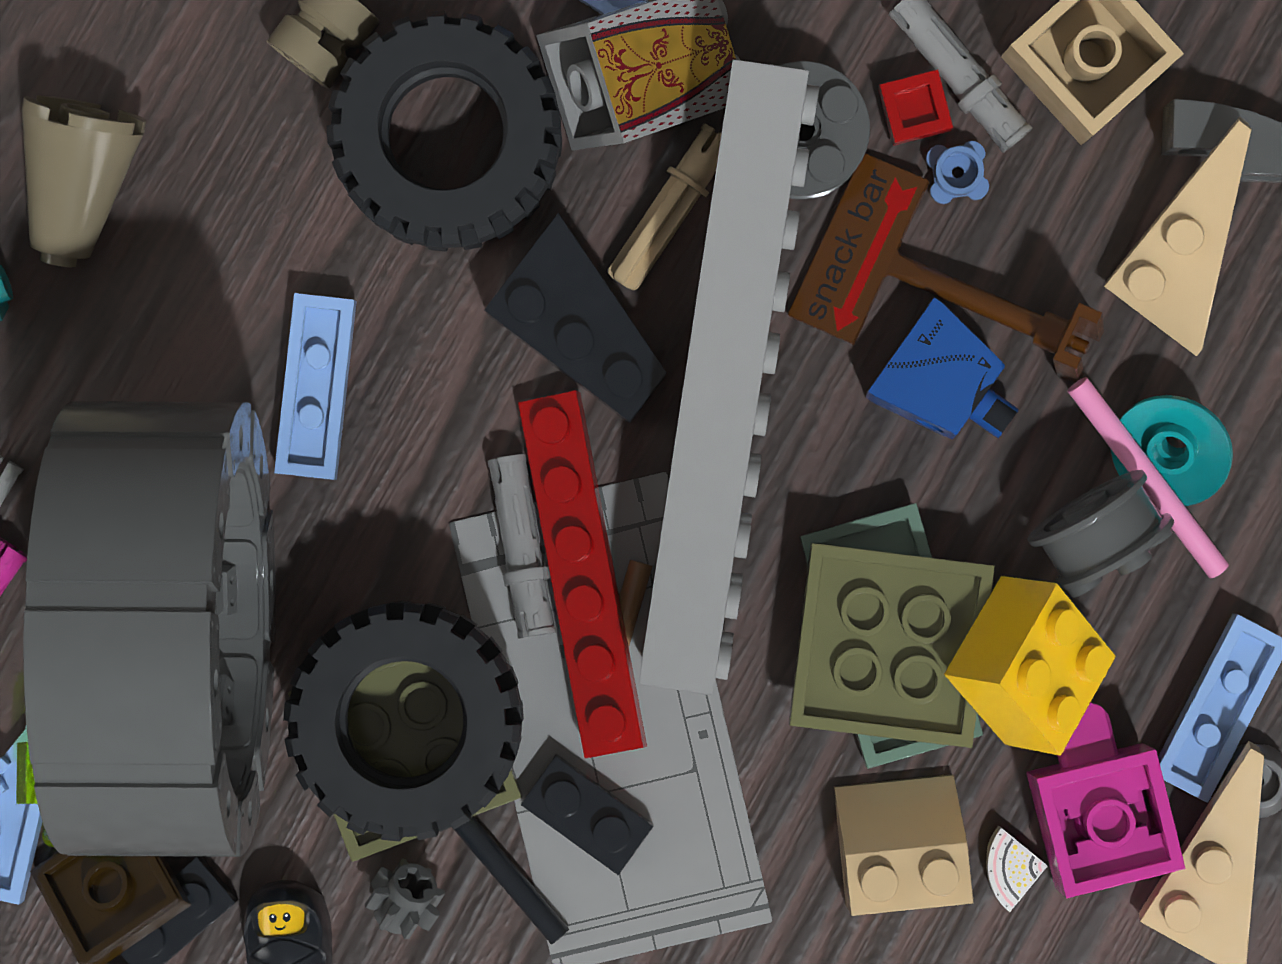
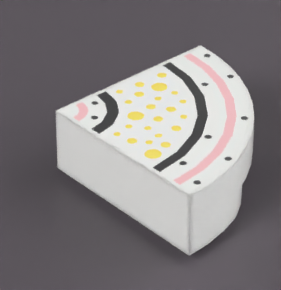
[986,825,1047,912]

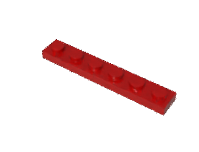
[518,390,647,759]

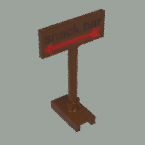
[788,153,1104,383]

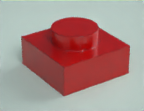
[878,69,953,146]

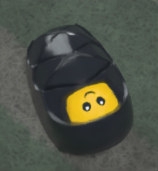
[244,880,332,964]

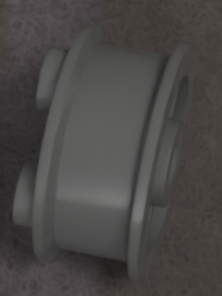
[780,61,870,200]
[1027,470,1174,598]

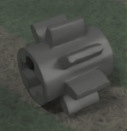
[365,859,445,939]

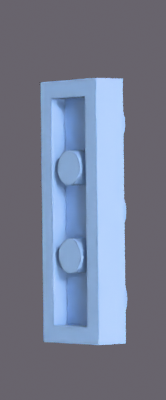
[274,293,357,480]
[1158,613,1282,803]

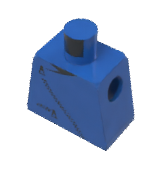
[866,297,1019,440]

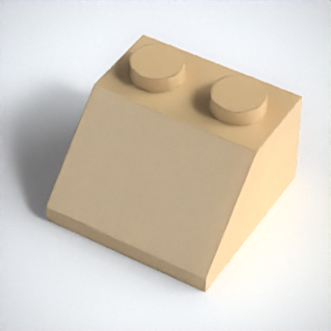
[834,774,973,916]

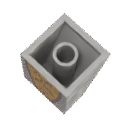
[536,0,740,151]

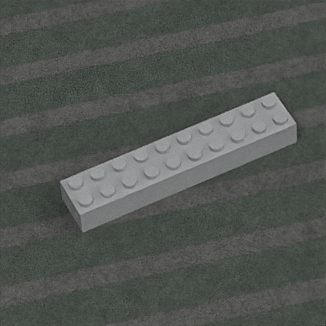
[638,59,819,696]

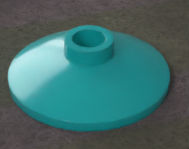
[1111,395,1233,506]

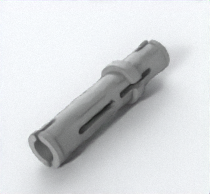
[889,0,1033,153]
[487,454,556,639]

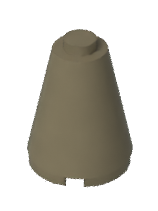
[22,95,146,267]

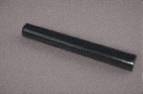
[452,816,569,945]

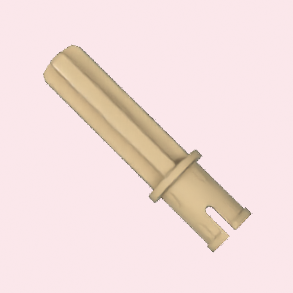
[608,124,721,290]

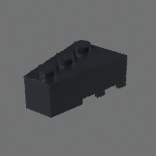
[484,213,667,424]

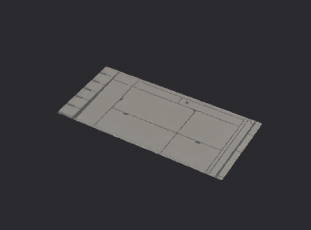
[449,472,772,964]

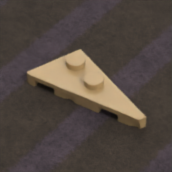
[1104,116,1252,356]
[1139,741,1264,964]

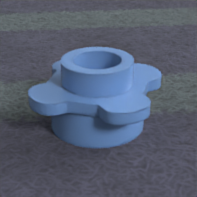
[926,141,989,204]

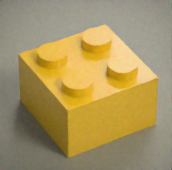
[944,576,1116,756]

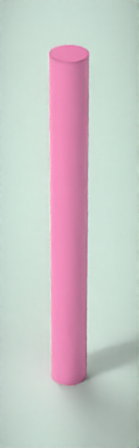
[1067,377,1229,579]

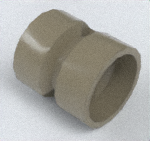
[266,0,380,90]

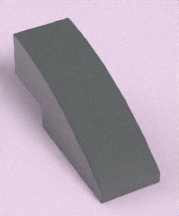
[1161,99,1282,183]

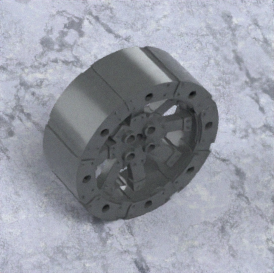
[23,401,276,857]

